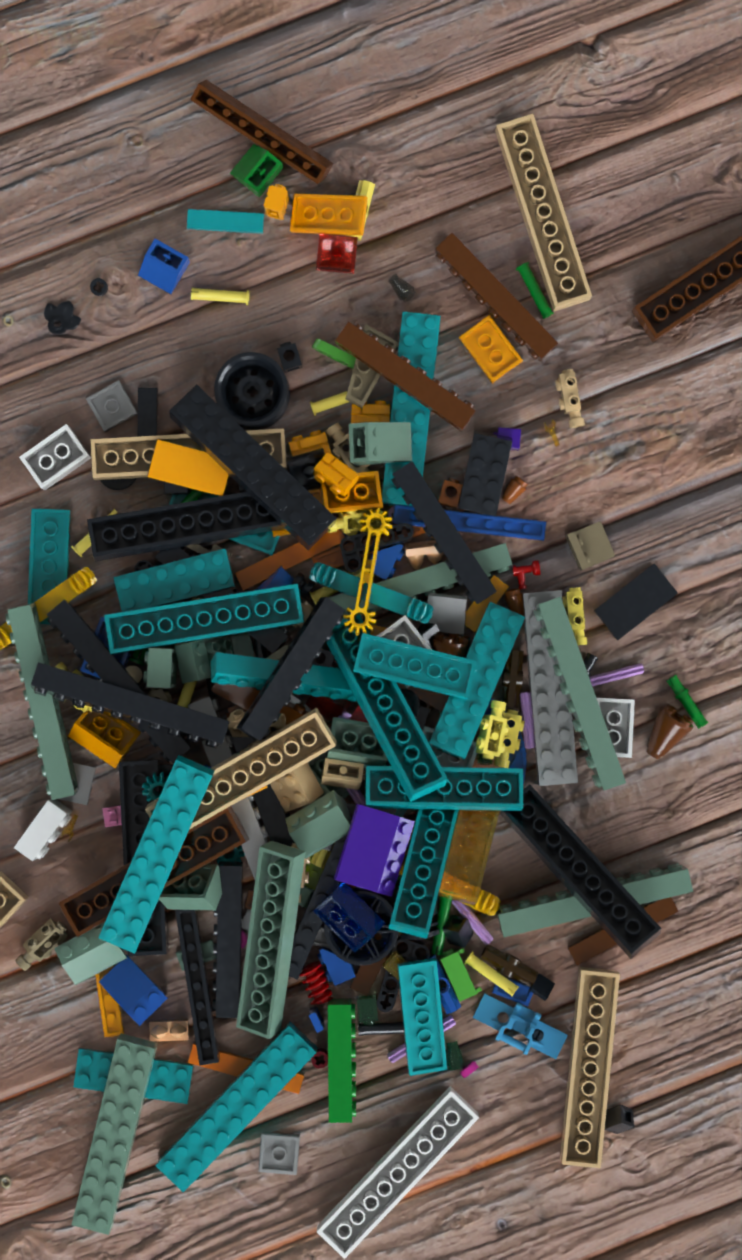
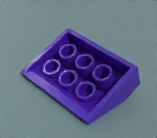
[334,804,415,897]

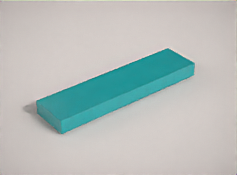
[187,209,264,234]

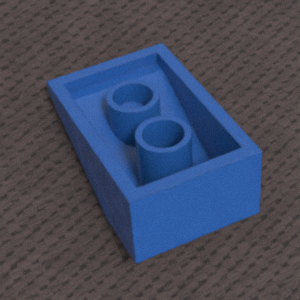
[99,954,168,1026]

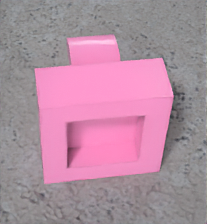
[102,805,122,827]

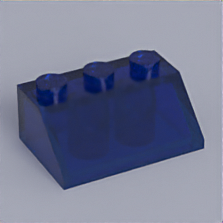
[313,882,385,952]

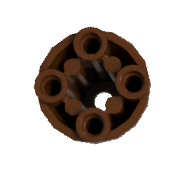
[431,633,470,658]
[646,704,694,759]

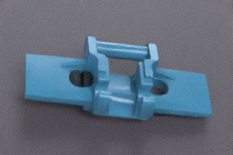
[473,993,568,1059]

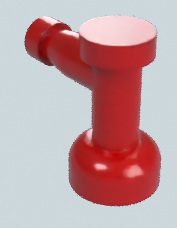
[512,560,540,589]

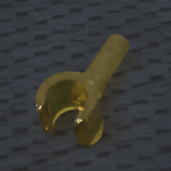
[544,419,560,447]
[61,814,78,842]

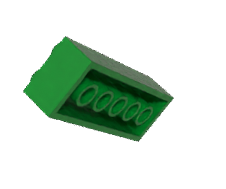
[328,998,356,1123]

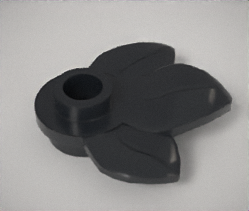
[44,301,81,335]

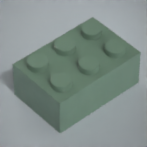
[144,648,177,688]

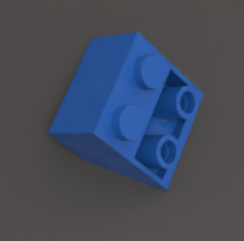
[138,239,190,295]

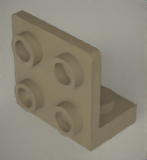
[565,522,615,571]

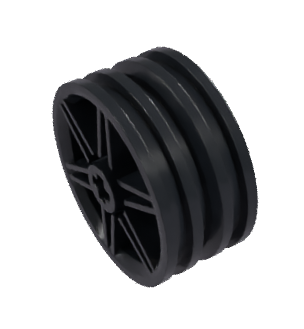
[214,352,290,430]
[324,887,398,965]

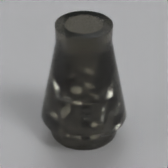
[388,274,416,303]

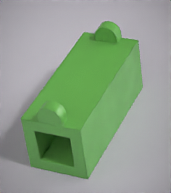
[440,948,482,1002]

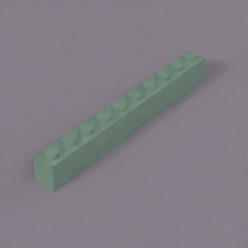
[329,543,512,616]

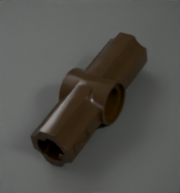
[502,650,524,708]
[480,944,539,987]

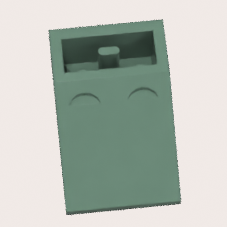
[349,422,412,465]
[174,635,234,684]

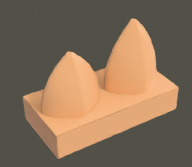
[405,540,443,570]
[149,1020,189,1041]

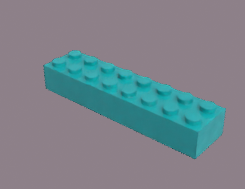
[429,602,525,760]
[365,766,523,811]
[388,809,459,939]

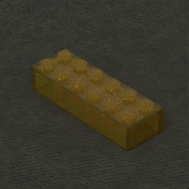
[438,810,500,905]

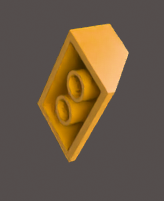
[320,471,383,513]
[68,710,141,768]

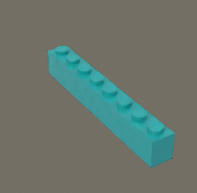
[211,652,357,702]

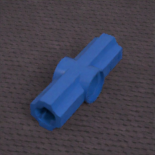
[428,954,462,1014]

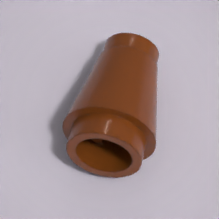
[501,475,528,505]
[504,588,524,616]

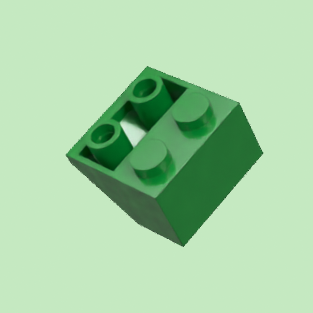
[230,144,283,198]

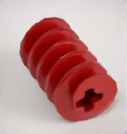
[300,961,333,1005]

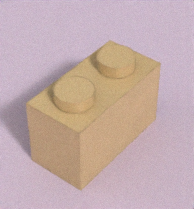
[321,758,364,790]

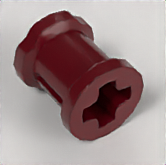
[311,1048,328,1069]

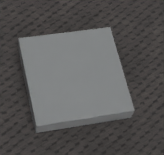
[86,380,138,432]
[428,593,467,635]
[50,763,96,805]
[258,1132,300,1175]

